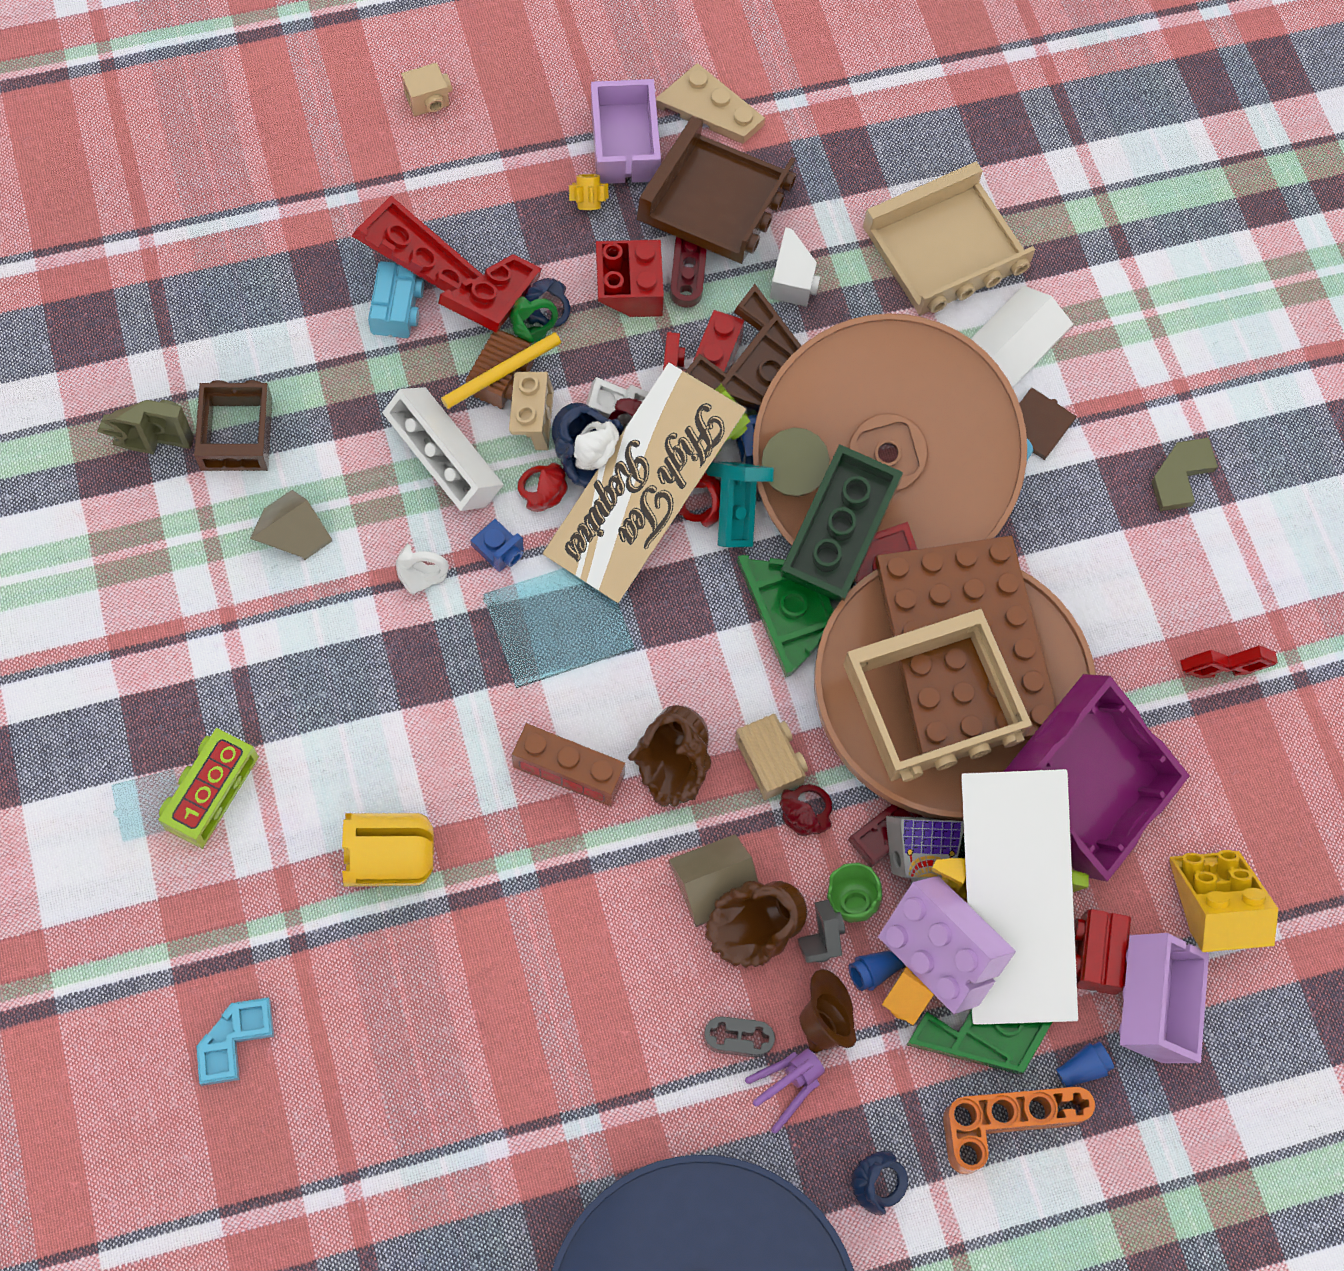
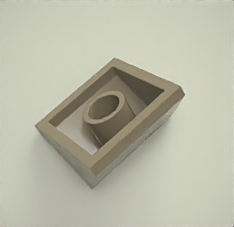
[669,834,758,927]

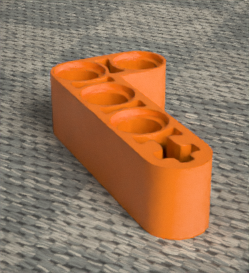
[943,1087,1095,1175]

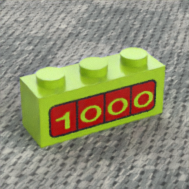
[158,728,259,849]

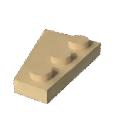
[656,63,765,144]

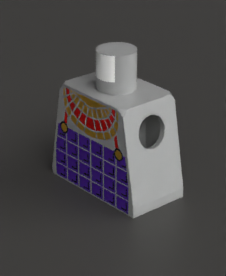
[886,816,964,884]

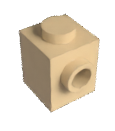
[401,62,452,117]

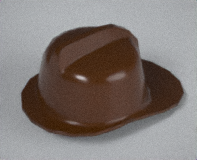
[799,969,856,1053]

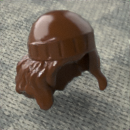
[628,705,711,807]
[705,881,807,968]

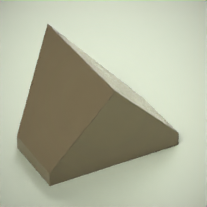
[250,490,332,560]

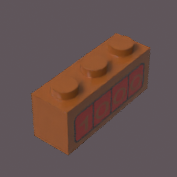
[512,723,625,807]

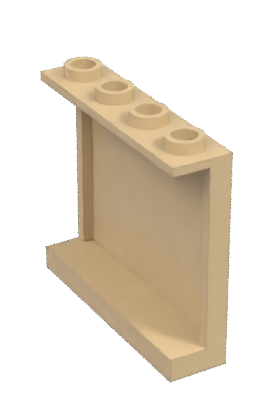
[863,161,1036,316]

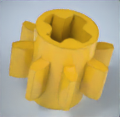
[569,174,609,210]

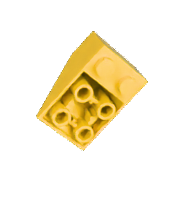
[1169,850,1279,952]

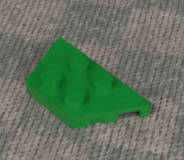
[737,555,834,678]

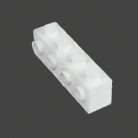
[382,387,504,511]

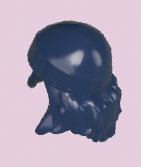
[552,403,624,488]

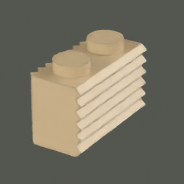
[735,714,808,800]

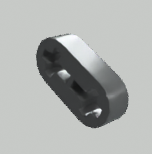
[704,1017,775,1058]

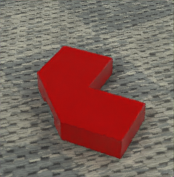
[1180,645,1278,679]

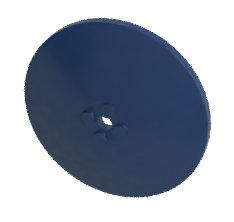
[551,1155,854,1271]

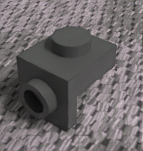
[798,899,845,963]

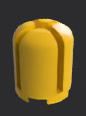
[342,813,434,887]

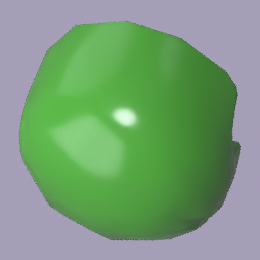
[827,862,882,923]

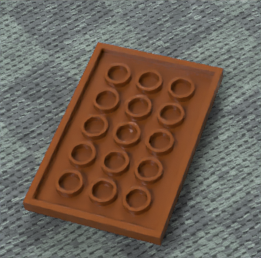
[875,535,1056,755]

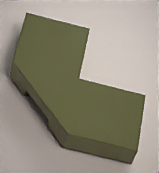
[1151,437,1218,511]

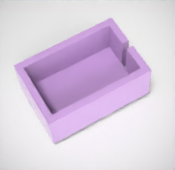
[591,79,661,184]
[878,876,1016,1014]
[1119,933,1209,1063]

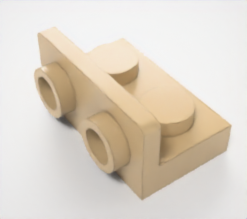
[509,372,554,450]

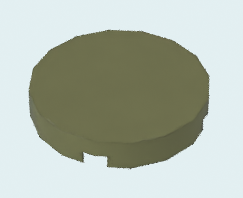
[761,427,830,497]

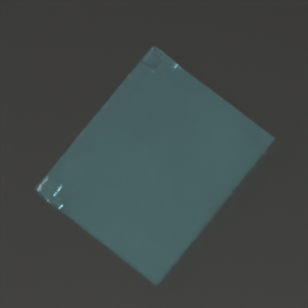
[483,568,634,688]

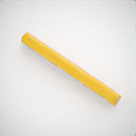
[441,332,561,409]

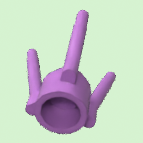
[745,1048,825,1134]

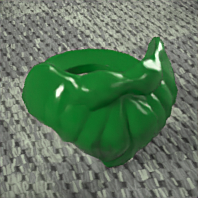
[509,296,558,345]

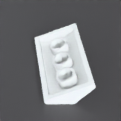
[971,285,1073,388]

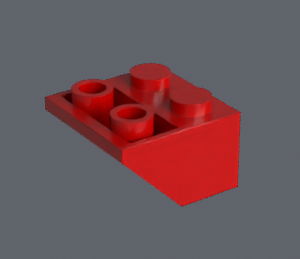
[596,240,664,317]

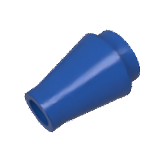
[848,950,906,991]
[1055,1041,1115,1088]

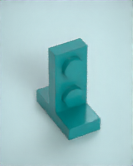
[706,462,774,547]

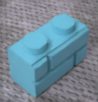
[368,261,424,338]

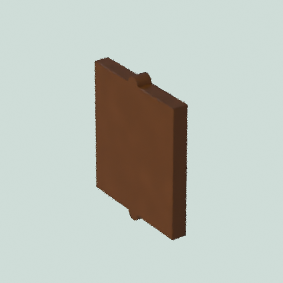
[1019,387,1077,460]

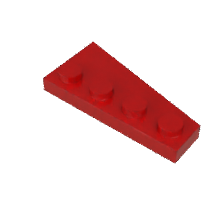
[352,196,483,292]

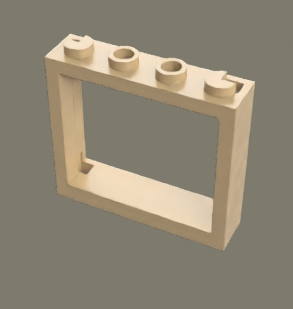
[843,609,1032,782]

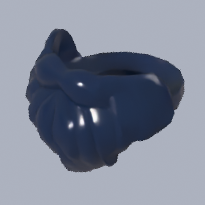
[525,278,571,328]
[851,1150,908,1216]

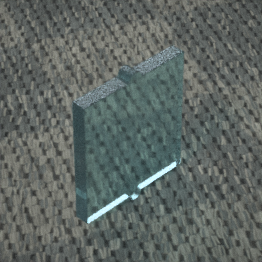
[111,769,178,842]

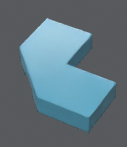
[196,997,274,1086]

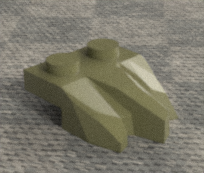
[97,400,194,455]

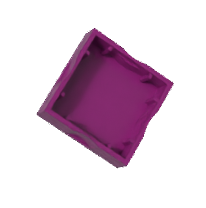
[1003,674,1190,882]

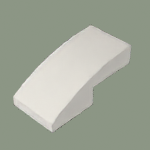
[586,377,649,424]

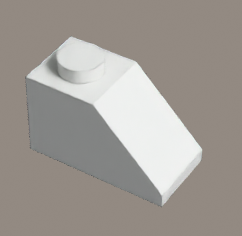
[770,227,820,307]

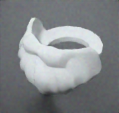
[574,422,619,470]
[396,543,449,594]

